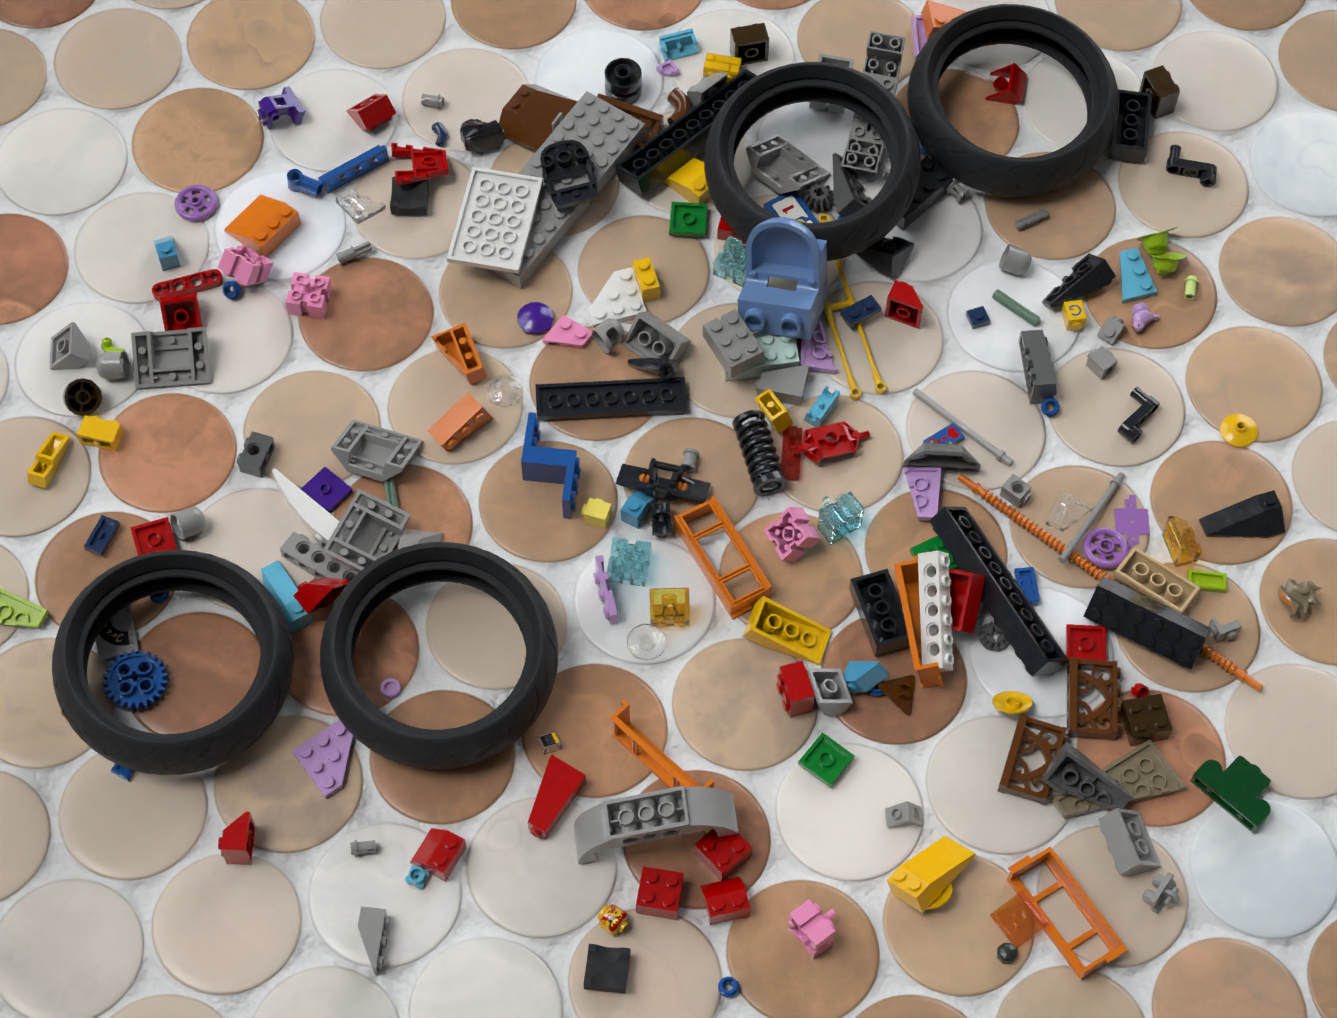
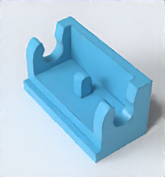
[659,28,698,62]
[803,386,840,427]

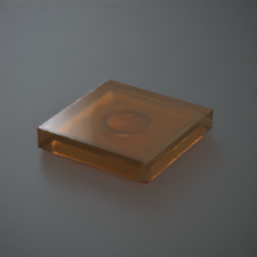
[990,890,1049,948]

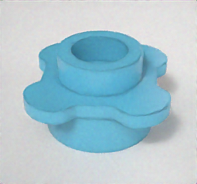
[405,865,429,889]

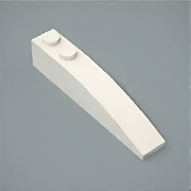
[272,468,340,545]

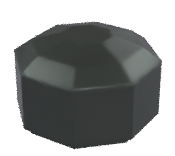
[997,943,1017,964]

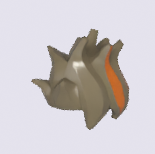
[1278,579,1322,619]

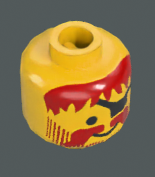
[597,904,629,935]

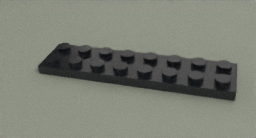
[535,377,687,420]

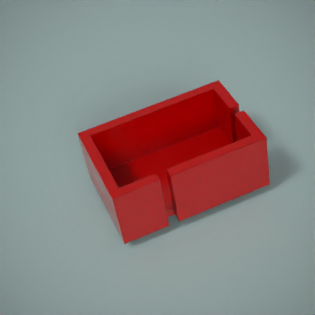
[936,568,986,634]

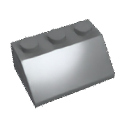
[622,311,691,371]
[1098,808,1161,876]

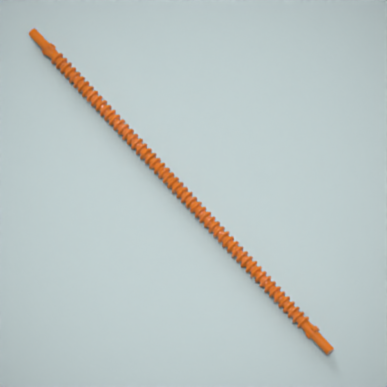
[957,473,1263,692]

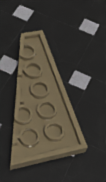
[1052,739,1187,818]

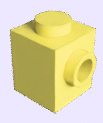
[581,498,612,529]

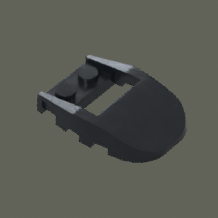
[540,140,599,212]

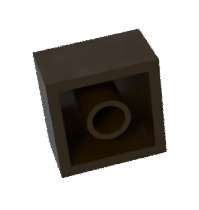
[730,23,769,66]
[1139,65,1180,119]
[1120,694,1172,746]

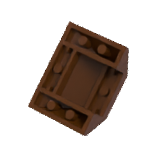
[498,84,578,151]

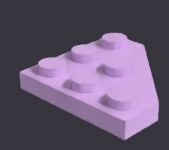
[292,720,354,799]

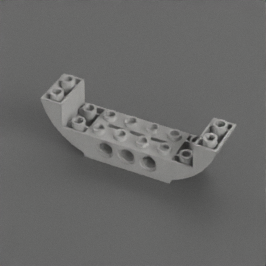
[841,31,905,173]
[574,786,739,864]

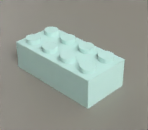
[722,333,800,381]

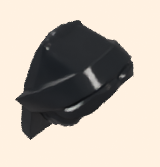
[460,119,506,156]

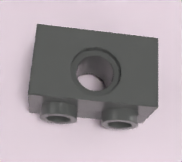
[237,431,276,478]

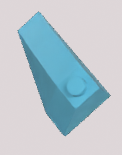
[261,560,314,633]

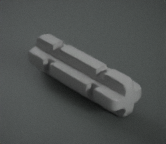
[1015,209,1049,230]

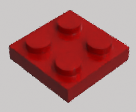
[130,517,177,556]
[1065,624,1107,661]

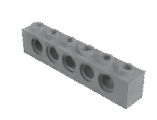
[280,532,386,614]

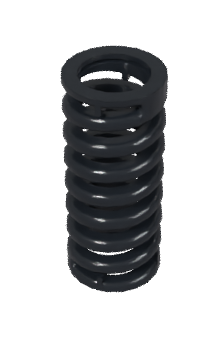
[732,410,787,496]

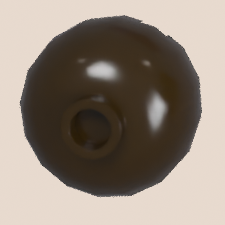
[63,378,102,416]

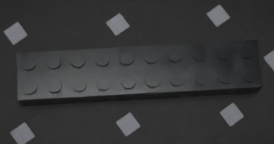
[615,69,757,196]
[929,506,1069,677]

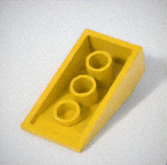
[663,158,711,204]
[742,596,832,665]
[886,836,976,913]

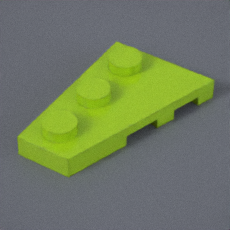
[0,588,49,629]

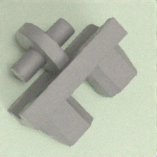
[1142,872,1180,914]

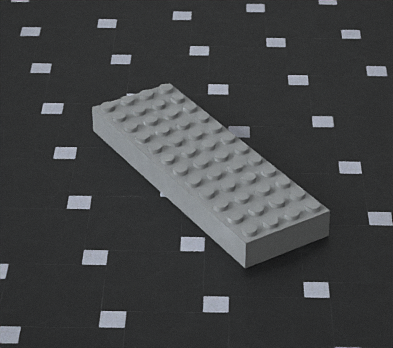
[488,91,646,289]

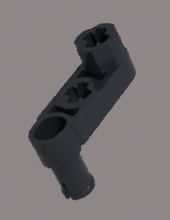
[1166,145,1217,187]
[1117,386,1160,443]

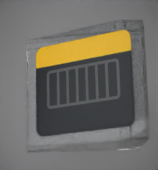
[537,730,563,755]

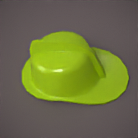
[1136,227,1177,255]
[1150,252,1187,275]

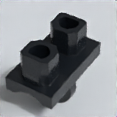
[651,502,671,537]

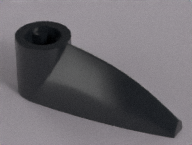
[628,358,680,379]

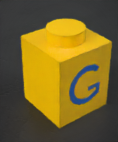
[1062,300,1087,331]

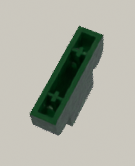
[1190,756,1271,834]

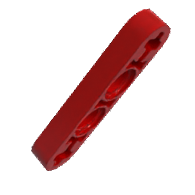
[152,269,223,301]

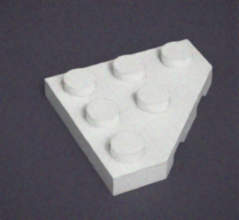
[589,267,646,328]

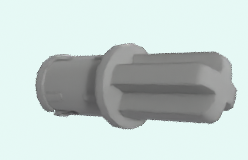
[336,242,372,265]

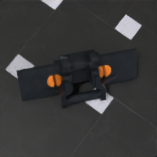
[616,458,711,504]

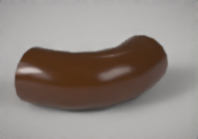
[667,87,692,125]

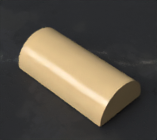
[1113,547,1201,614]

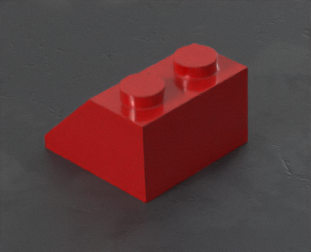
[985,63,1027,105]
[346,93,396,131]
[885,280,923,329]
[159,292,203,331]
[293,577,350,614]
[218,811,256,865]
[410,828,467,882]
[700,877,751,925]

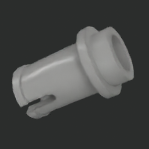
[421,93,444,109]
[350,840,376,856]

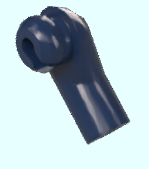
[431,122,448,147]

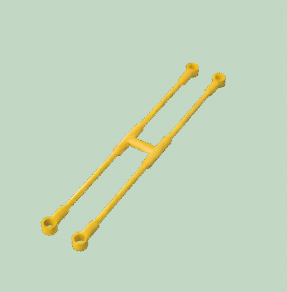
[796,214,886,401]

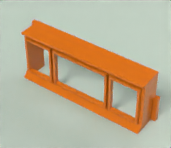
[674,496,772,620]
[894,556,944,688]
[610,700,714,788]
[1007,847,1128,980]

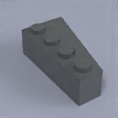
[1019,330,1057,404]

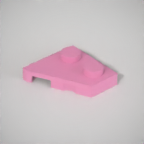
[542,315,592,349]

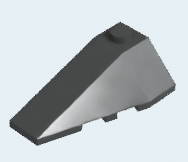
[832,153,872,217]
[1042,742,1132,810]

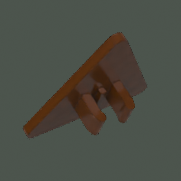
[877,675,915,715]

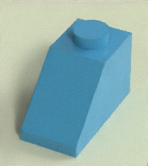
[154,236,180,271]
[621,490,657,529]
[843,661,889,693]

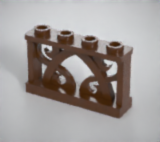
[597,93,664,152]
[1066,657,1121,740]
[997,713,1069,805]

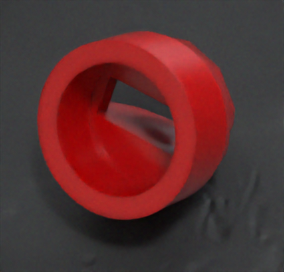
[1131,683,1149,698]

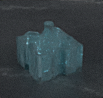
[713,235,747,287]
[817,491,864,545]
[607,537,651,587]

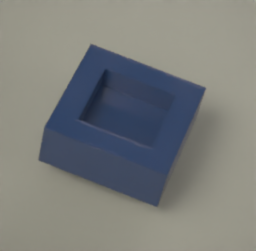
[965,306,990,329]

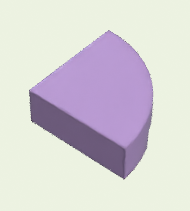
[656,59,680,77]

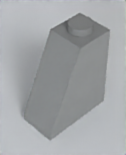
[754,365,809,406]

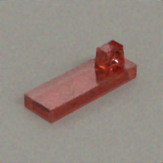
[781,426,802,481]

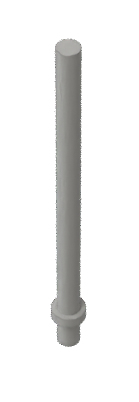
[912,388,1014,466]
[1058,472,1125,563]

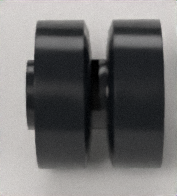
[605,58,642,104]

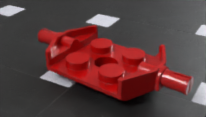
[790,421,870,465]

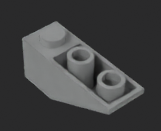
[358,906,390,976]

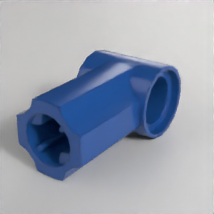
[287,169,323,197]

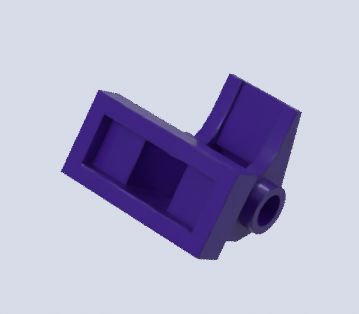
[257,86,305,130]

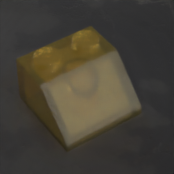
[1162,516,1201,567]
[649,587,690,629]

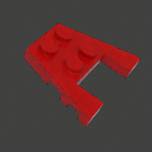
[391,143,449,186]

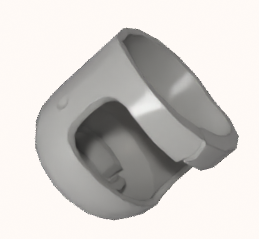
[999,244,1032,275]
[591,318,625,353]
[96,351,130,379]
[170,507,206,540]

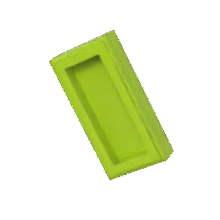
[1187,569,1227,593]

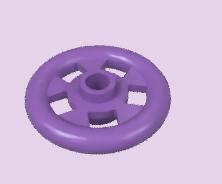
[175,185,218,221]
[1082,528,1129,569]

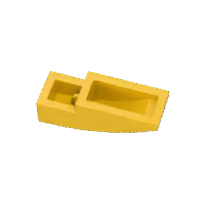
[27,431,70,489]

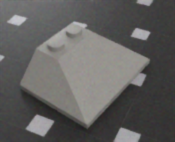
[746,134,830,194]
[131,327,211,389]
[331,420,423,482]
[322,489,410,571]

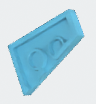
[1119,247,1157,304]

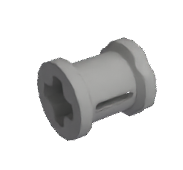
[946,180,970,203]
[680,448,700,473]

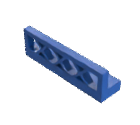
[318,145,389,194]

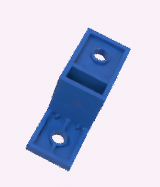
[521,412,581,519]

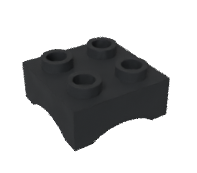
[390,177,429,215]
[583,944,631,994]

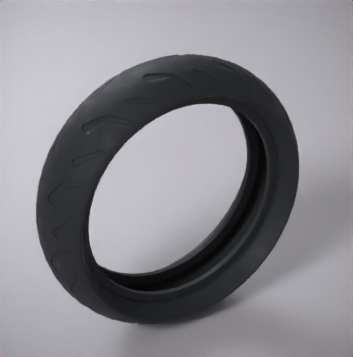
[907,4,1119,197]
[704,62,921,261]
[320,542,558,769]
[52,550,294,775]

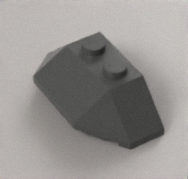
[903,440,980,472]

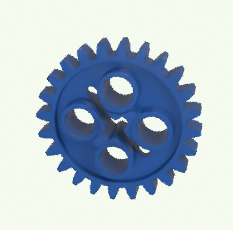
[103,649,169,712]

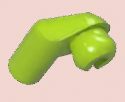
[101,337,125,358]

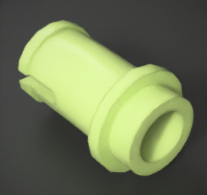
[1184,275,1199,300]

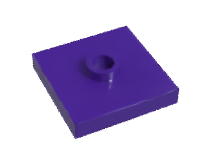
[301,467,353,513]

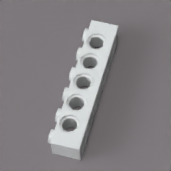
[918,551,954,672]

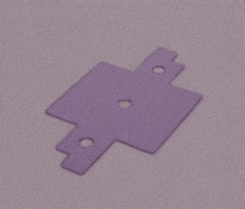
[1114,495,1150,548]

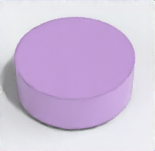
[380,678,401,699]

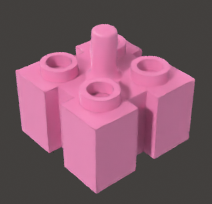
[218,245,274,288]
[285,272,332,320]
[764,506,821,562]
[788,899,836,959]

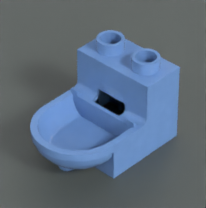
[737,217,827,340]

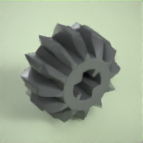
[804,182,834,212]

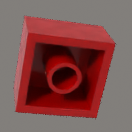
[776,660,815,718]
[694,829,753,881]
[636,866,684,920]

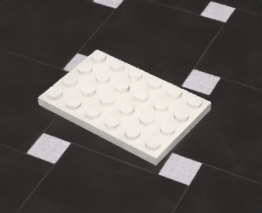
[447,167,543,274]

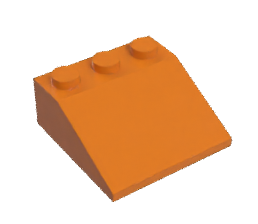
[224,194,301,258]

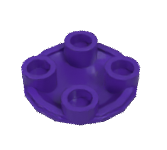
[517,302,553,335]

